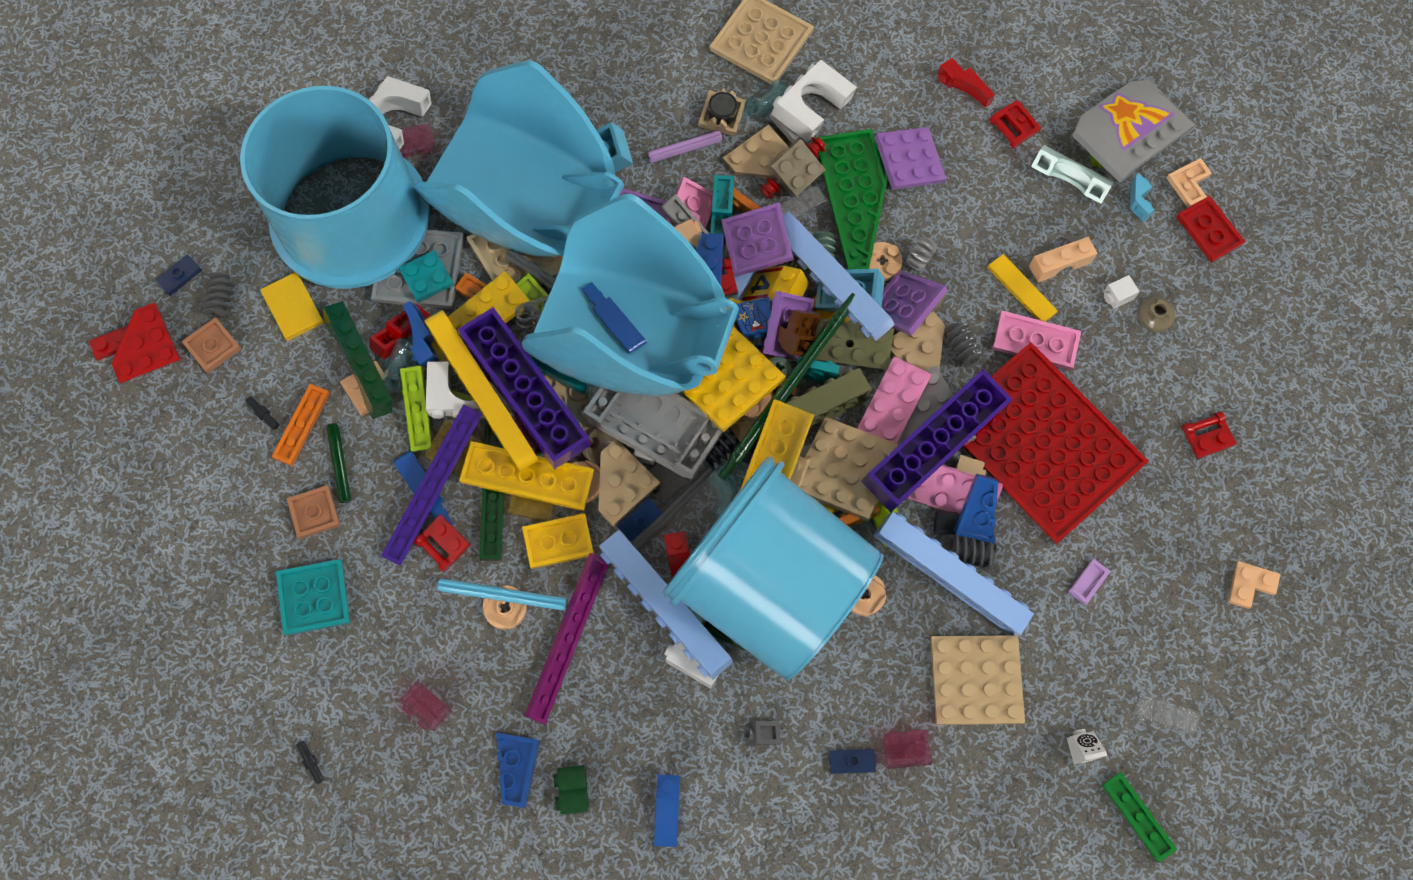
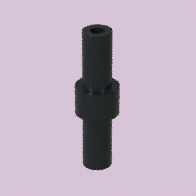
[246,396,280,430]
[296,741,325,784]

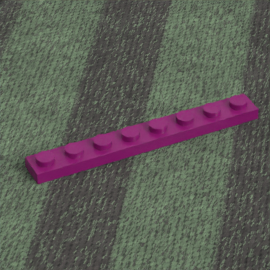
[524,553,609,725]

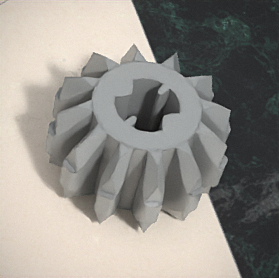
[906,236,937,271]

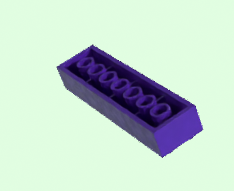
[458,307,590,470]
[861,369,1013,513]

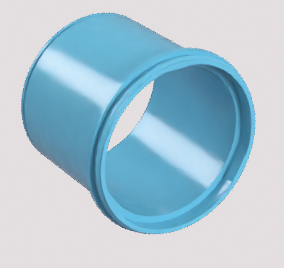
[240,86,430,289]
[662,457,884,681]

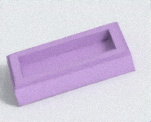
[1068,558,1111,605]

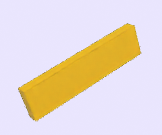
[987,254,1058,322]

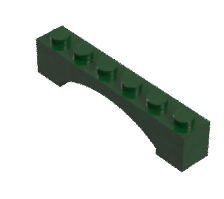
[323,301,393,419]

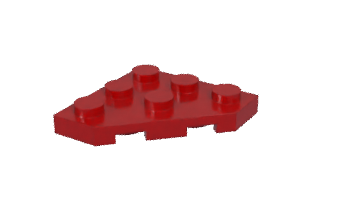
[112,302,181,384]

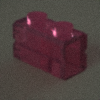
[399,681,453,732]

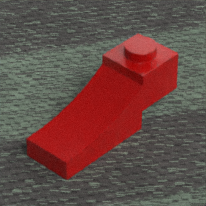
[937,58,995,108]
[369,304,430,360]
[664,531,690,579]

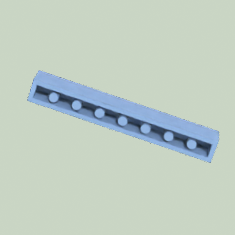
[783,211,895,341]
[873,512,1034,636]
[599,530,733,680]

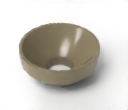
[1137,297,1175,332]
[583,427,616,464]

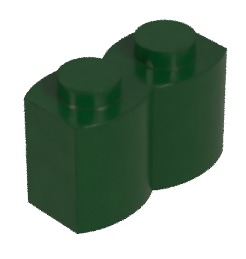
[553,765,589,816]

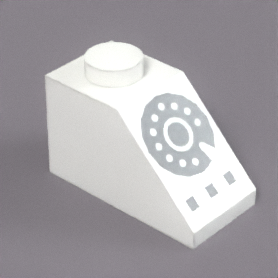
[1067,729,1107,764]

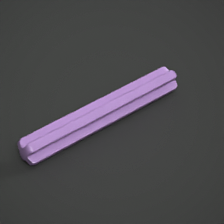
[648,130,722,163]

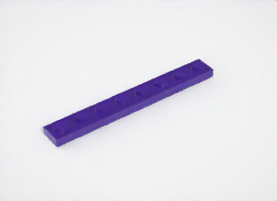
[381,404,482,566]

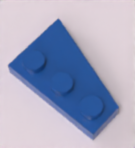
[696,234,724,287]
[954,473,998,544]
[496,732,540,809]

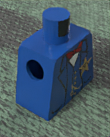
[734,297,771,349]

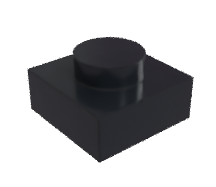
[933,511,959,535]

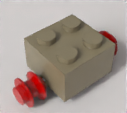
[760,137,826,199]

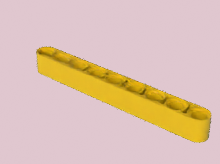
[424,310,538,472]

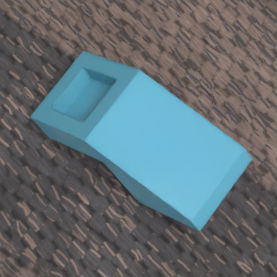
[1130,173,1155,222]

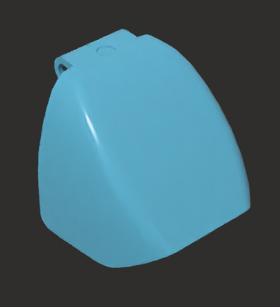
[414,60,624,257]
[522,194,739,396]

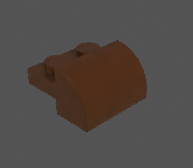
[778,309,822,356]

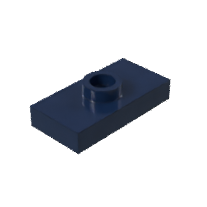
[156,254,202,296]
[616,496,662,541]
[829,749,876,774]

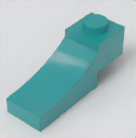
[711,175,734,241]

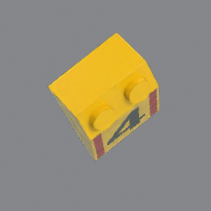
[741,266,809,311]

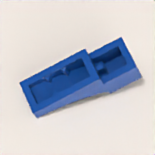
[403,301,441,368]
[654,774,680,847]

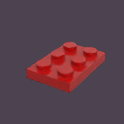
[1176,196,1246,263]

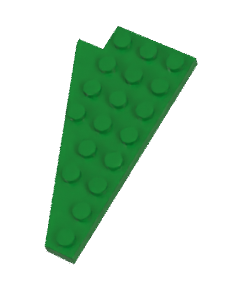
[815,129,888,270]

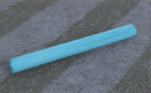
[437,579,566,610]

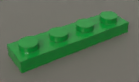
[1101,772,1177,863]

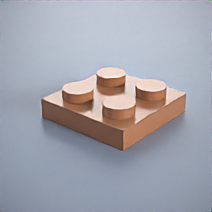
[182,317,241,374]
[287,485,341,540]

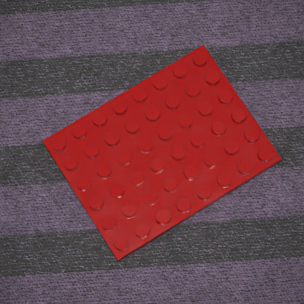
[962,342,1149,545]

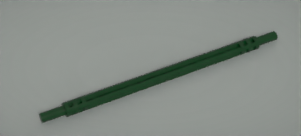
[718,293,855,481]

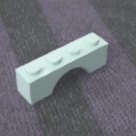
[1031,145,1114,204]

